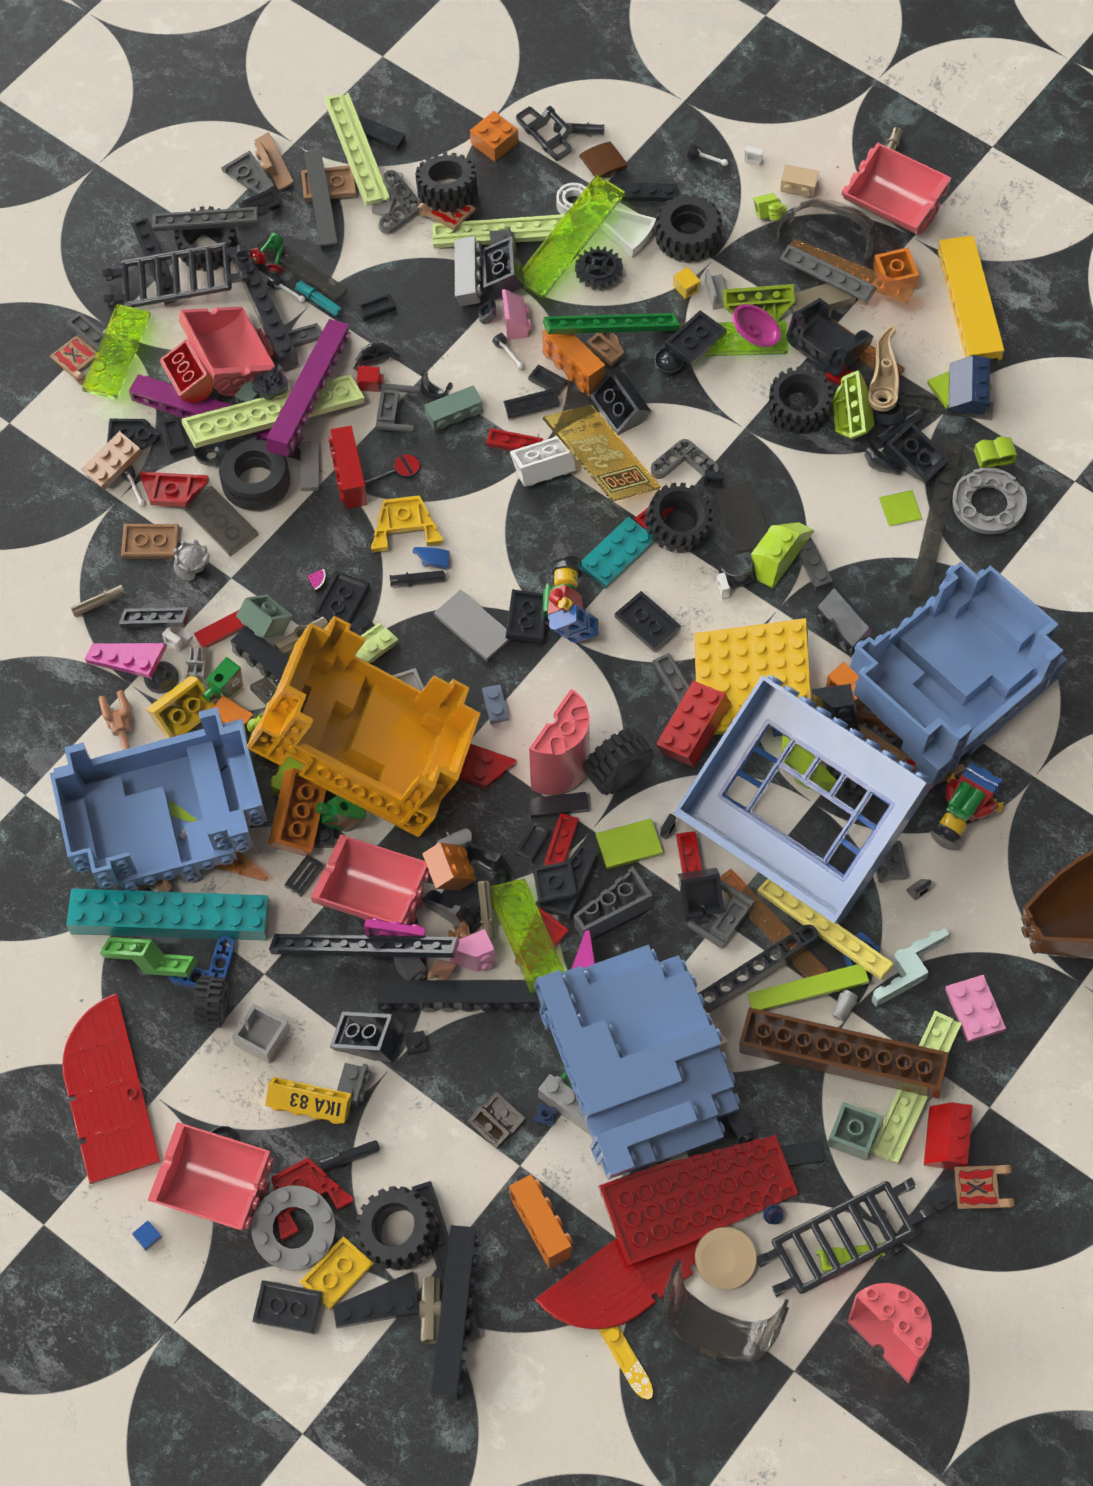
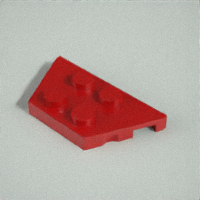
[139,471,210,507]
[458,743,517,789]

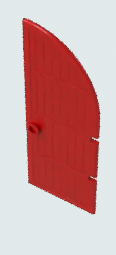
[62,993,160,1184]
[535,1238,702,1329]

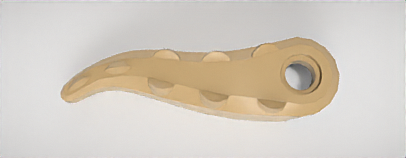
[868,326,899,411]

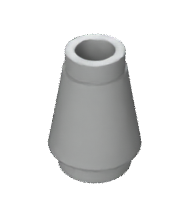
[832,990,858,1021]

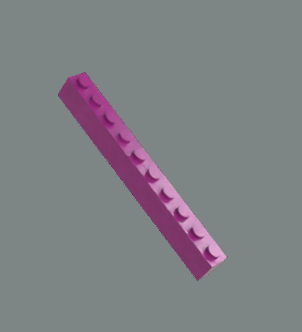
[266,319,351,457]
[129,374,303,456]

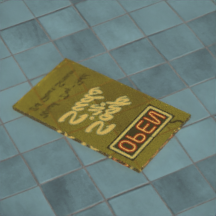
[542,405,661,502]

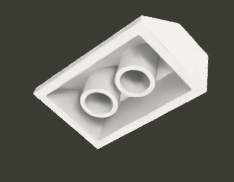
[510,436,576,487]

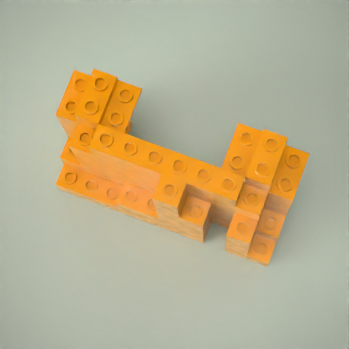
[246,616,481,837]

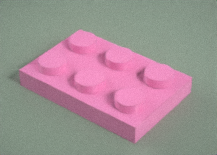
[945,975,1006,1043]

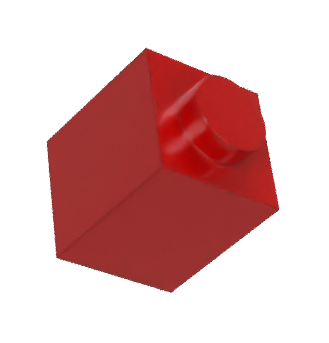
[357,366,384,392]

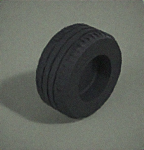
[219,440,290,511]

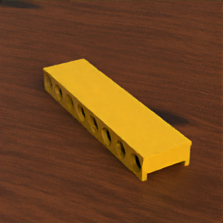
[938,235,1004,360]

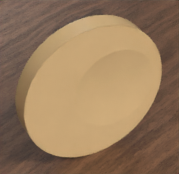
[695,1227,756,1289]

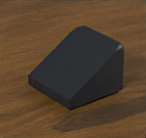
[906,879,932,900]

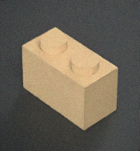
[780,164,819,198]

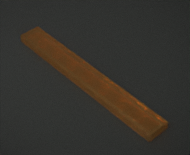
[790,238,915,305]
[720,868,829,978]

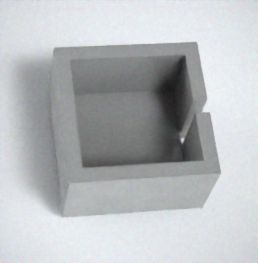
[232,1003,290,1063]

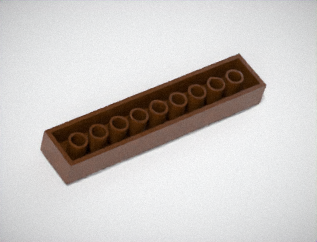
[739,1007,949,1099]

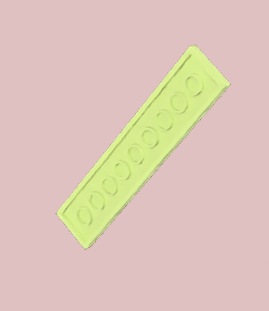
[182,374,365,448]

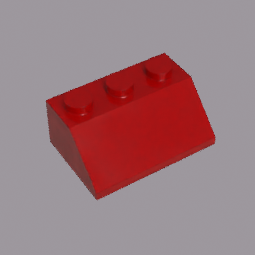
[923,1102,973,1170]

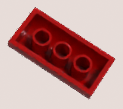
[159,339,213,403]

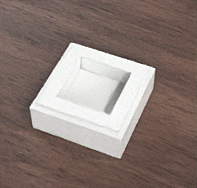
[744,146,763,165]
[717,573,730,599]

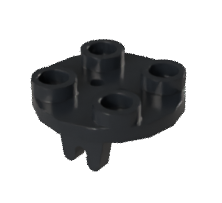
[252,367,288,400]

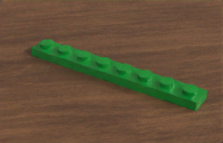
[543,313,680,334]

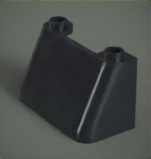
[786,298,874,376]
[422,841,514,934]

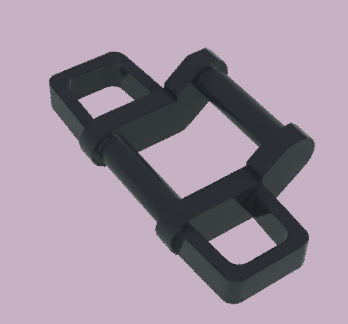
[516,106,573,161]

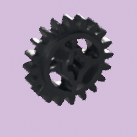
[575,246,623,290]

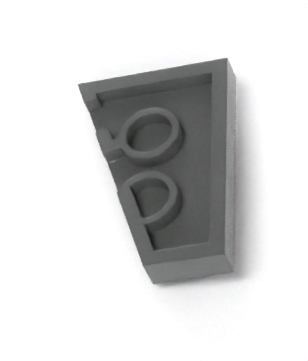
[221,150,275,194]

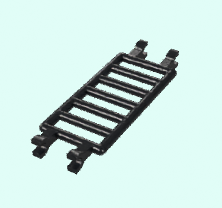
[102,242,251,309]
[756,1177,932,1298]

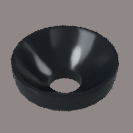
[193,441,226,466]
[144,661,179,694]

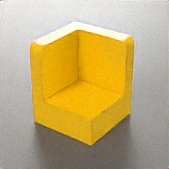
[673,267,700,300]

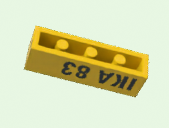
[265,1077,352,1124]

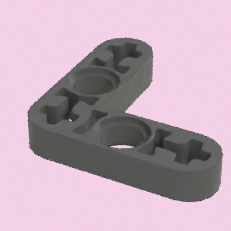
[378,170,421,233]
[651,439,719,479]

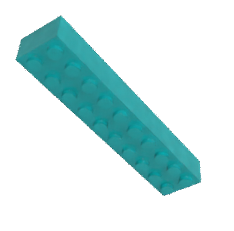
[66,889,270,941]

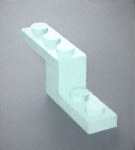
[871,928,949,1007]

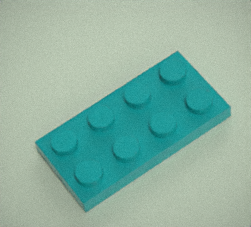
[580,517,656,589]

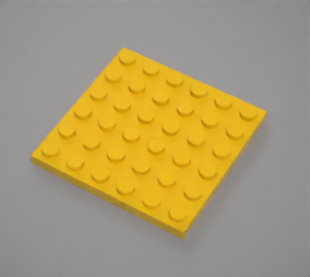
[694,618,812,735]

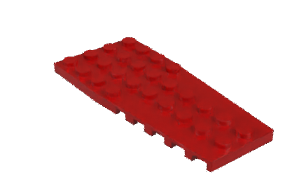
[598,1135,797,1266]

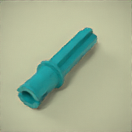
[295,280,342,316]

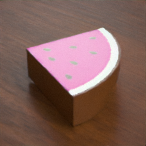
[307,569,326,593]

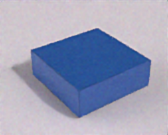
[132,1220,162,1251]

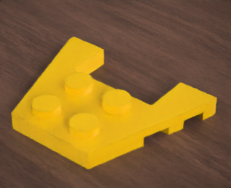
[371,495,443,553]

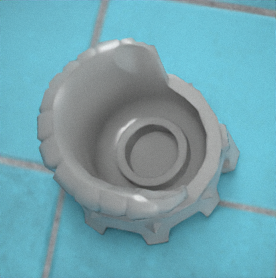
[173,539,210,581]

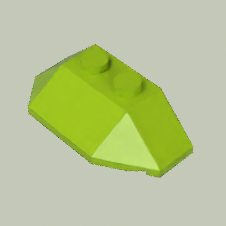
[723,284,795,322]
[832,370,874,439]
[751,522,814,589]
[781,735,837,791]

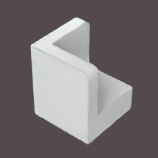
[162,627,192,652]

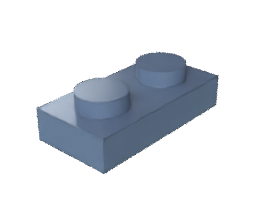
[482,684,509,724]

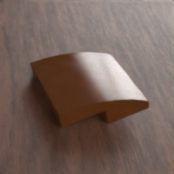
[579,141,628,180]

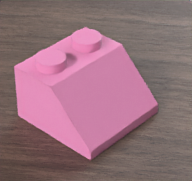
[502,289,531,340]
[450,929,496,972]

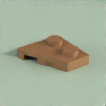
[586,332,624,367]

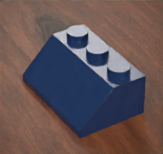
[948,355,990,415]

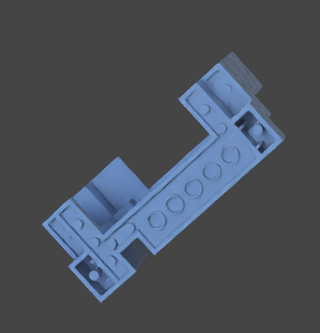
[850,562,1067,789]
[50,707,268,891]
[534,945,740,1180]

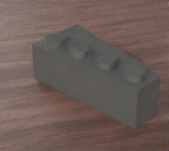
[574,866,653,939]

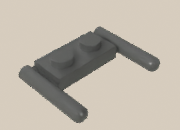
[375,383,421,433]
[687,880,755,949]

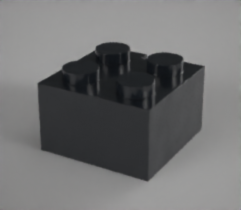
[678,867,725,918]

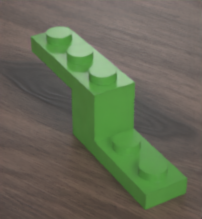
[100,937,198,977]

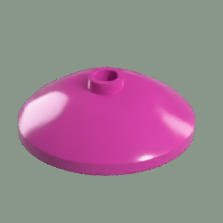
[732,304,781,347]

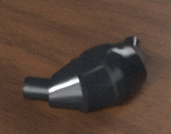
[353,342,400,372]
[864,439,902,475]

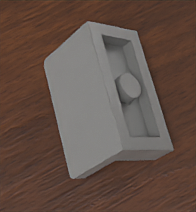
[705,269,726,310]

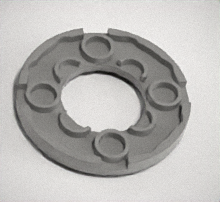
[952,468,1027,534]
[251,1186,335,1271]

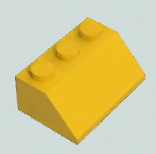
[146,676,215,738]

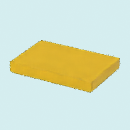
[300,1236,374,1311]

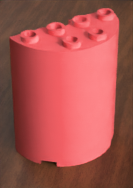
[841,143,951,235]
[179,306,275,396]
[529,689,590,795]
[311,835,431,925]
[148,1122,274,1231]
[848,1283,932,1383]

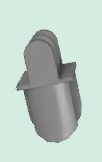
[185,646,208,680]
[437,828,472,847]

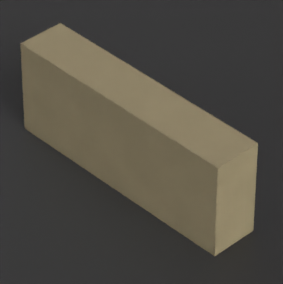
[790,284,856,315]

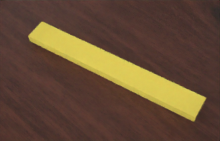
[757,879,894,981]

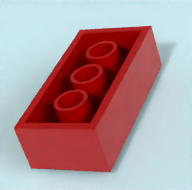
[328,425,368,509]
[656,680,731,767]

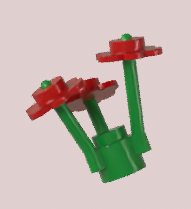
[249,233,285,275]

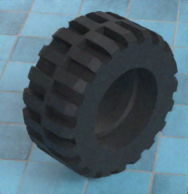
[655,194,722,263]
[355,1186,439,1271]

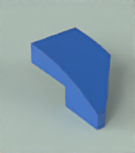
[412,547,450,570]

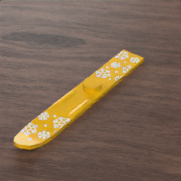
[598,1326,653,1400]

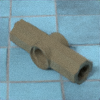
[274,617,328,656]
[420,1277,442,1344]

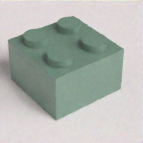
[236,594,293,638]
[827,1102,882,1161]

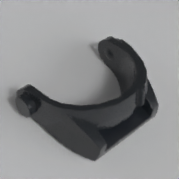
[421,370,453,401]
[718,558,755,589]

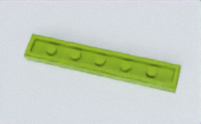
[747,964,869,1011]

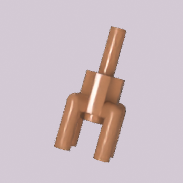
[98,690,133,750]

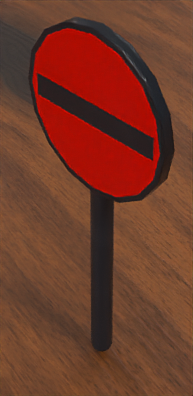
[364,454,420,486]

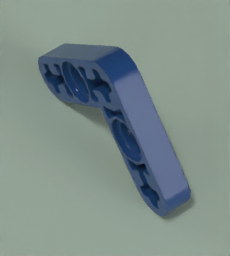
[168,936,235,988]

